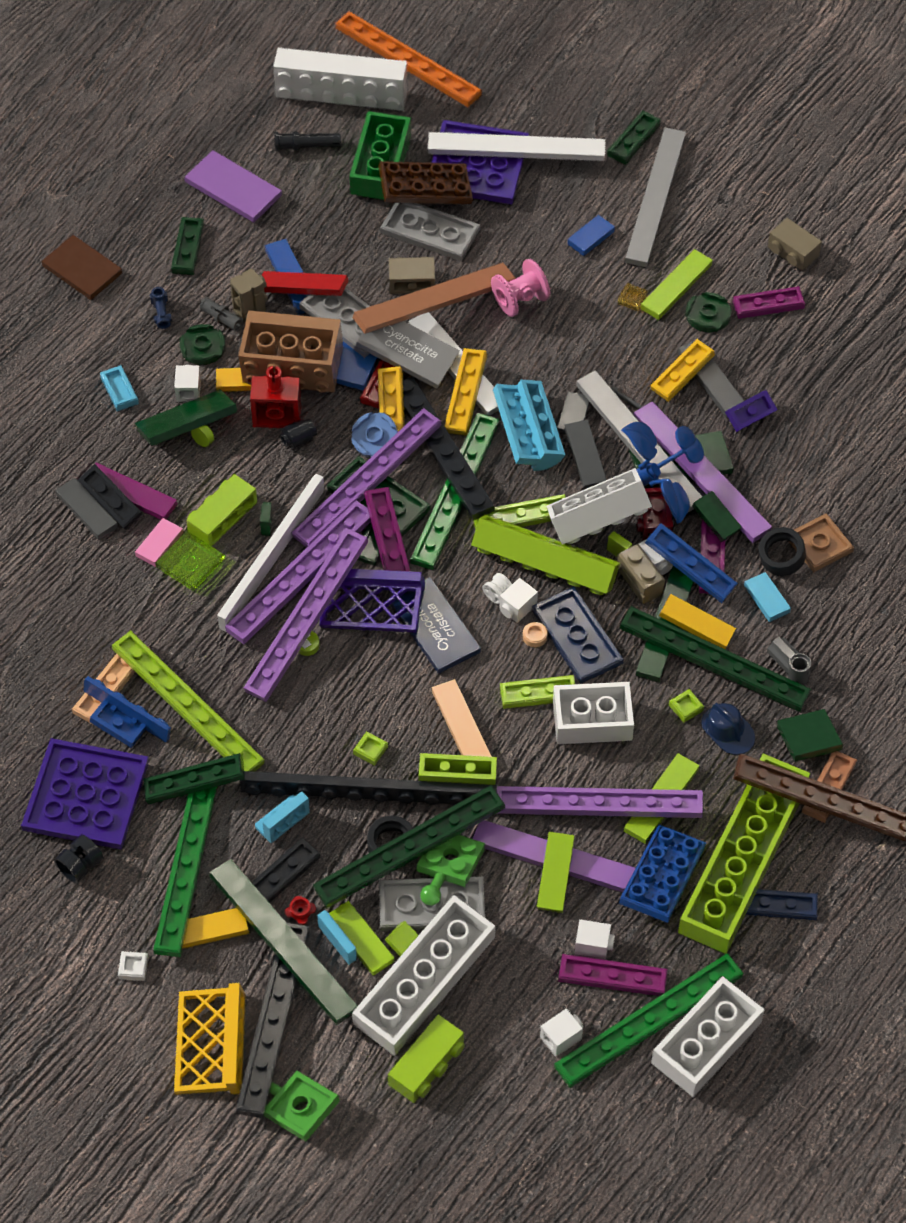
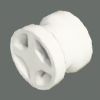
[482,573,512,604]

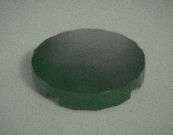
[685,292,732,333]
[179,324,226,365]

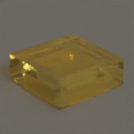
[618,283,648,311]

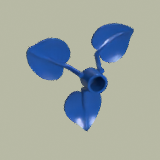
[621,422,704,524]

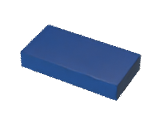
[567,215,615,256]

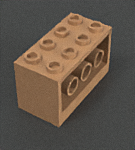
[238,310,343,392]

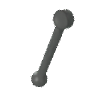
[611,387,643,409]

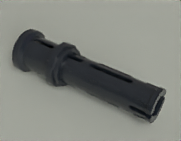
[274,131,341,151]

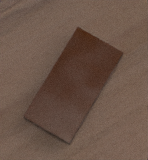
[379,161,473,204]

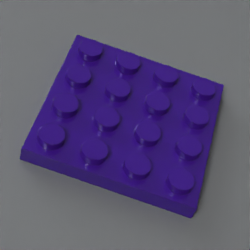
[432,120,529,204]
[21,738,149,850]

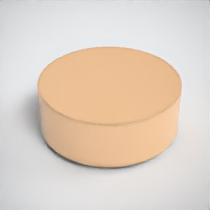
[523,622,548,648]

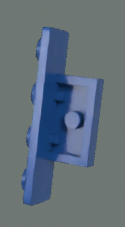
[84,676,171,748]

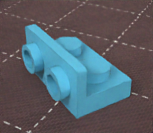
[255,791,310,843]

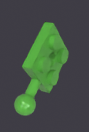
[417,835,485,906]
[264,1071,340,1142]

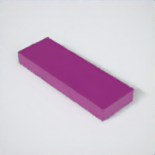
[733,286,805,319]

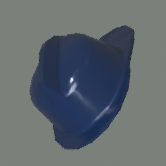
[701,703,755,755]

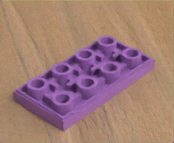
[185,150,282,223]

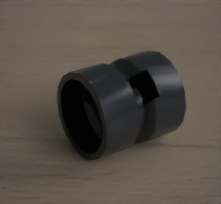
[54,834,104,884]

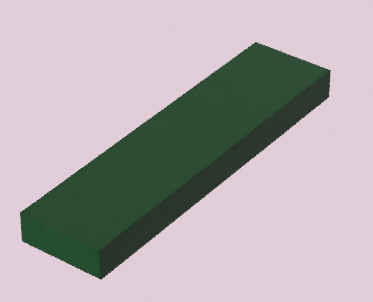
[143,753,245,805]

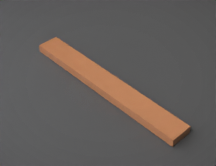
[352,263,516,334]

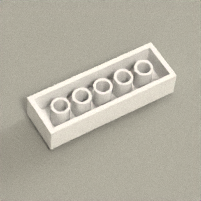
[273,48,407,111]
[352,895,495,1056]

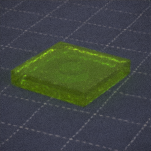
[156,531,225,592]

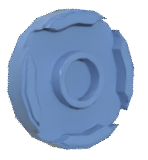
[351,412,398,458]

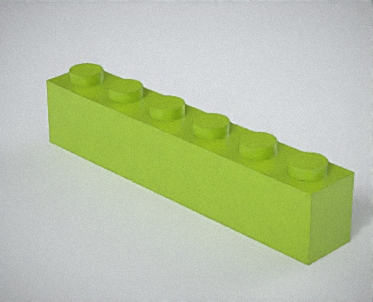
[471,515,620,595]

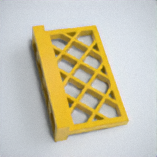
[174,983,246,1095]

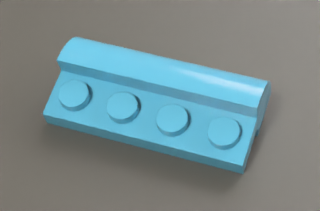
[493,379,565,471]

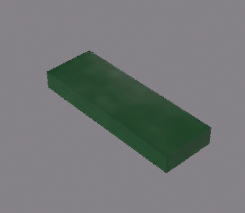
[607,110,661,165]
[171,217,204,275]

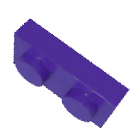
[725,390,777,432]

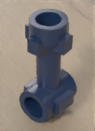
[150,287,172,329]

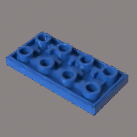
[336,342,379,390]
[619,824,706,923]

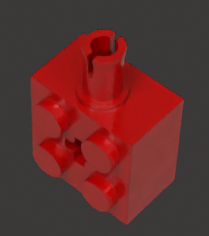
[250,366,301,428]

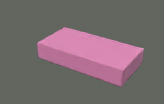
[135,518,183,567]

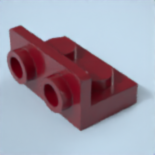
[636,488,673,541]

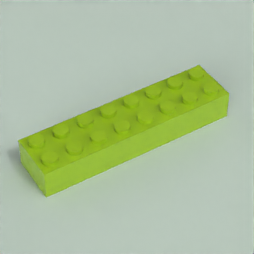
[678,753,810,954]

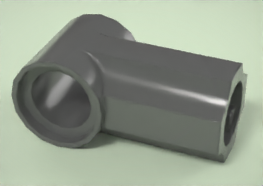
[767,637,811,685]

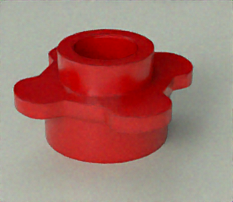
[285,896,316,925]

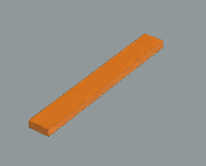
[335,11,482,107]

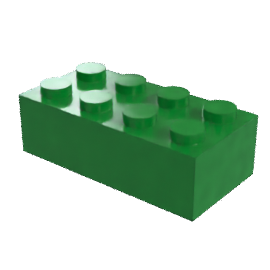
[349,111,411,199]

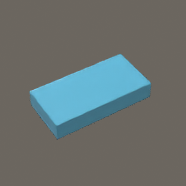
[100,365,139,411]
[744,572,791,622]
[317,910,357,965]

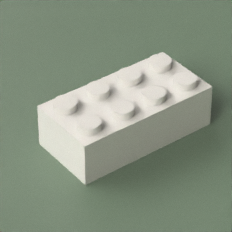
[547,468,652,545]
[651,976,765,1097]

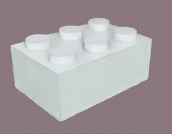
[553,682,634,744]

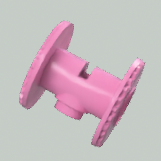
[491,259,550,317]

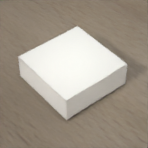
[118,951,149,981]

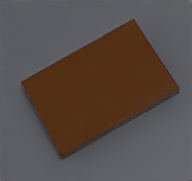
[41,235,123,300]

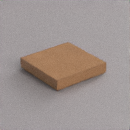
[789,513,854,573]

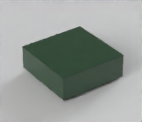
[260,502,273,536]

